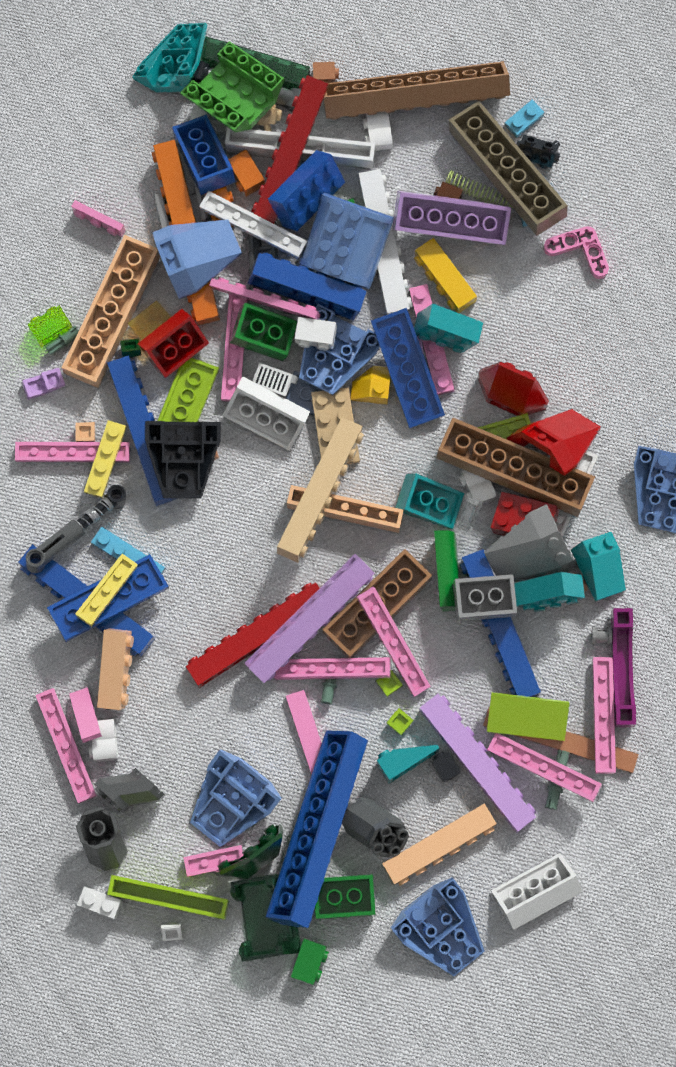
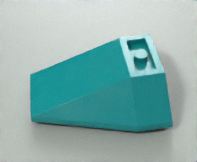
[132,23,208,93]

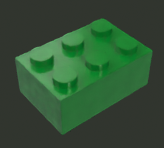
[230,303,298,361]
[315,874,376,920]

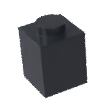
[432,751,461,784]

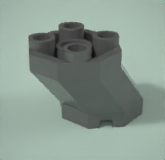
[94,768,166,812]
[342,797,409,857]
[76,807,128,871]

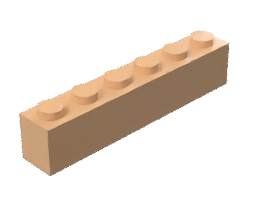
[287,485,404,533]
[382,803,497,886]

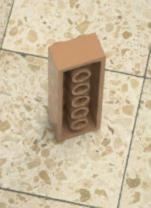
[322,549,432,658]

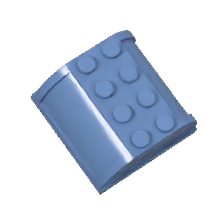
[299,193,394,289]

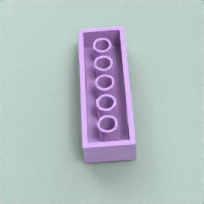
[392,191,511,245]

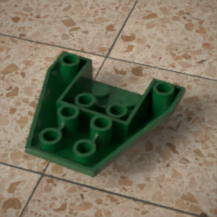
[214,824,283,880]

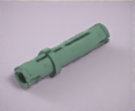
[545,750,570,810]

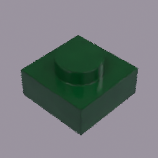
[120,338,141,358]

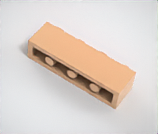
[97,628,134,710]

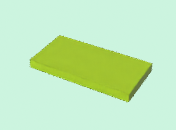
[157,358,219,422]
[487,692,570,741]

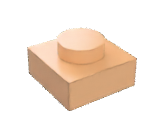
[75,422,95,442]

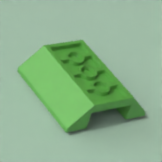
[180,41,285,132]

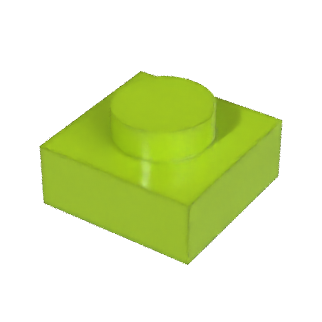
[376,669,403,697]
[386,708,414,736]

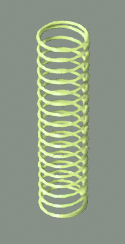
[445,170,513,211]

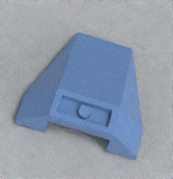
[153,220,242,300]
[299,304,380,395]
[634,445,676,533]
[391,877,485,976]

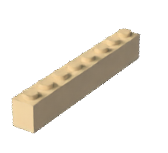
[277,417,364,563]

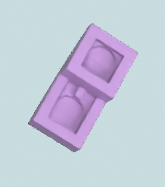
[22,368,65,400]

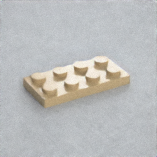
[311,387,360,464]

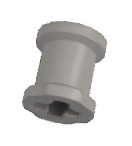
[591,627,612,645]

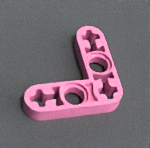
[544,226,609,279]

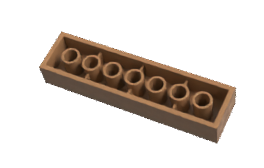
[436,418,595,517]

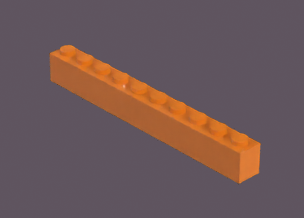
[151,140,220,325]

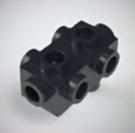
[516,135,560,169]

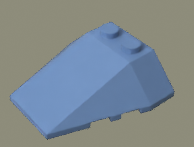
[190,749,282,847]

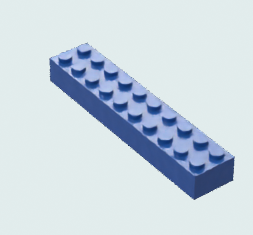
[266,730,368,928]

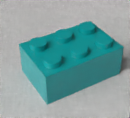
[414,303,484,353]
[514,572,585,612]

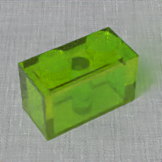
[27,305,72,348]

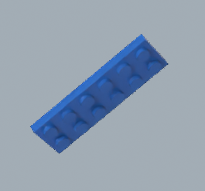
[371,308,445,428]
[47,554,169,642]

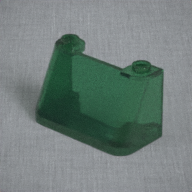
[230,874,301,962]

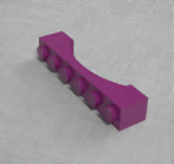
[611,608,636,728]

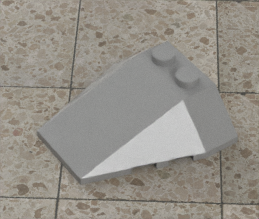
[484,504,577,581]

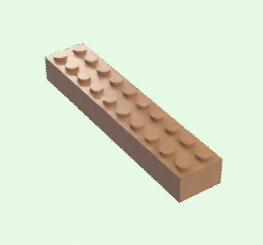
[323,61,510,120]

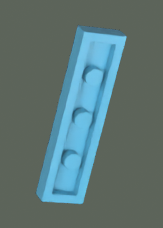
[91,526,166,574]

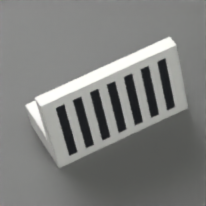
[252,363,299,396]

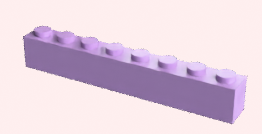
[245,554,375,683]
[419,694,536,833]

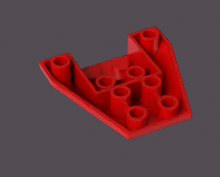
[478,361,549,416]
[507,409,601,476]

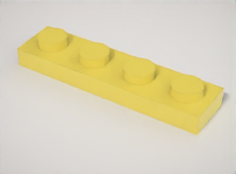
[84,420,127,498]
[75,554,138,627]

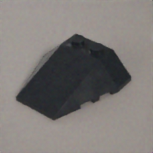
[145,421,221,498]

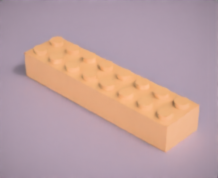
[61,235,160,388]

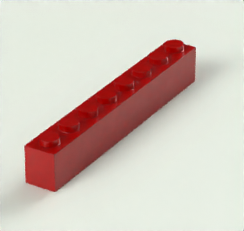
[251,75,329,224]
[186,582,320,688]

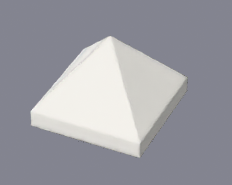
[161,923,183,941]

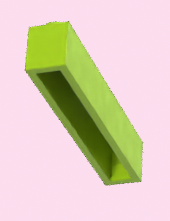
[107,875,229,920]

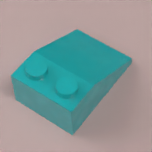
[395,473,465,529]
[571,532,626,602]
[376,745,439,784]

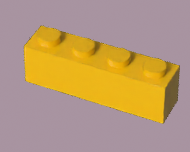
[414,238,477,313]

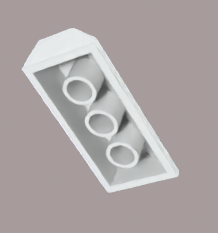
[222,377,310,451]
[491,853,583,930]

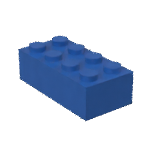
[172,114,235,195]
[268,150,345,231]

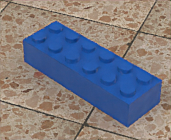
[247,253,367,321]

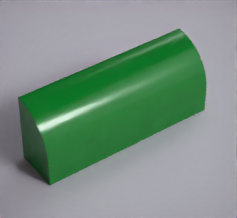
[434,530,459,612]

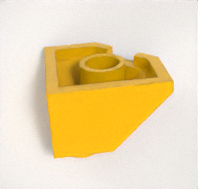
[350,366,391,405]

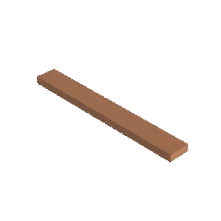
[483,708,639,773]

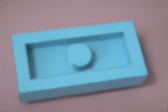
[504,99,545,138]

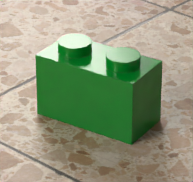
[291,939,329,985]

